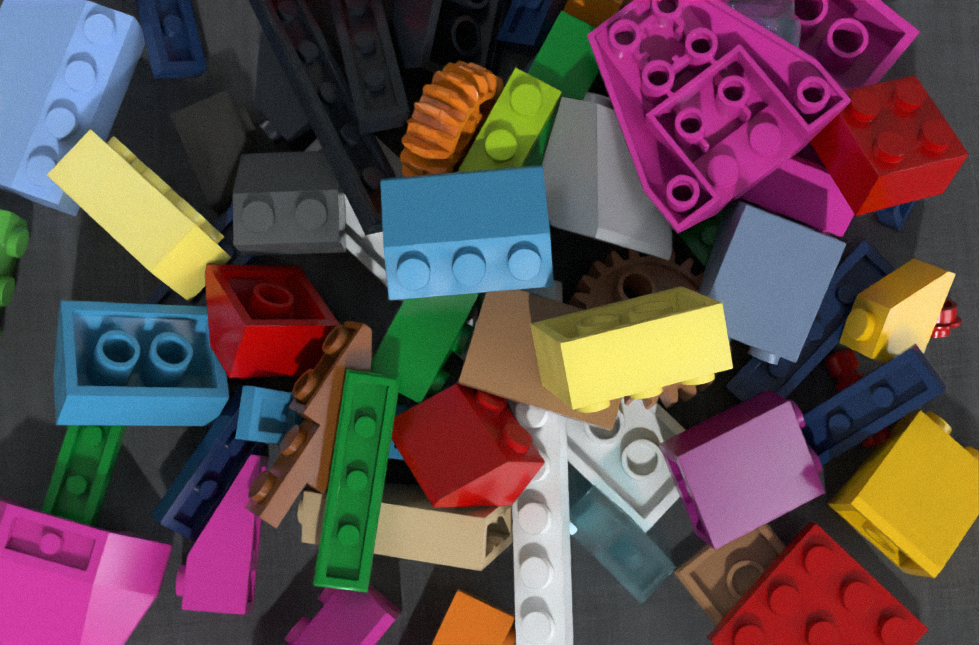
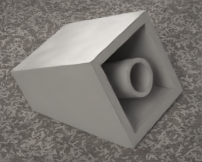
[542,92,672,260]

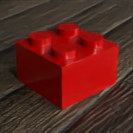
[810,75,969,216]

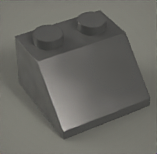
[233,151,346,256]

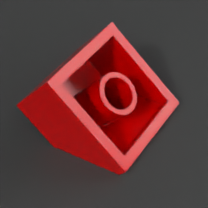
[205,264,340,379]
[391,384,545,507]

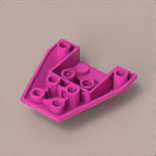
[587,0,851,234]
[0,496,174,645]

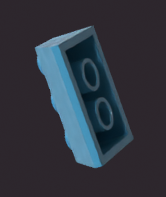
[380,165,554,300]
[53,300,229,426]

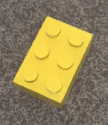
[47,129,232,302]
[530,286,733,413]

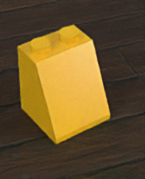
[827,410,979,578]

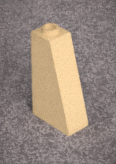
[297,483,513,571]

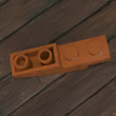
[245,320,372,529]

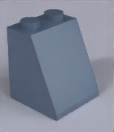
[698,199,847,365]

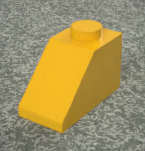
[839,258,956,362]

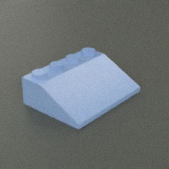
[0,0,145,217]

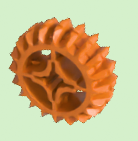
[400,60,504,177]

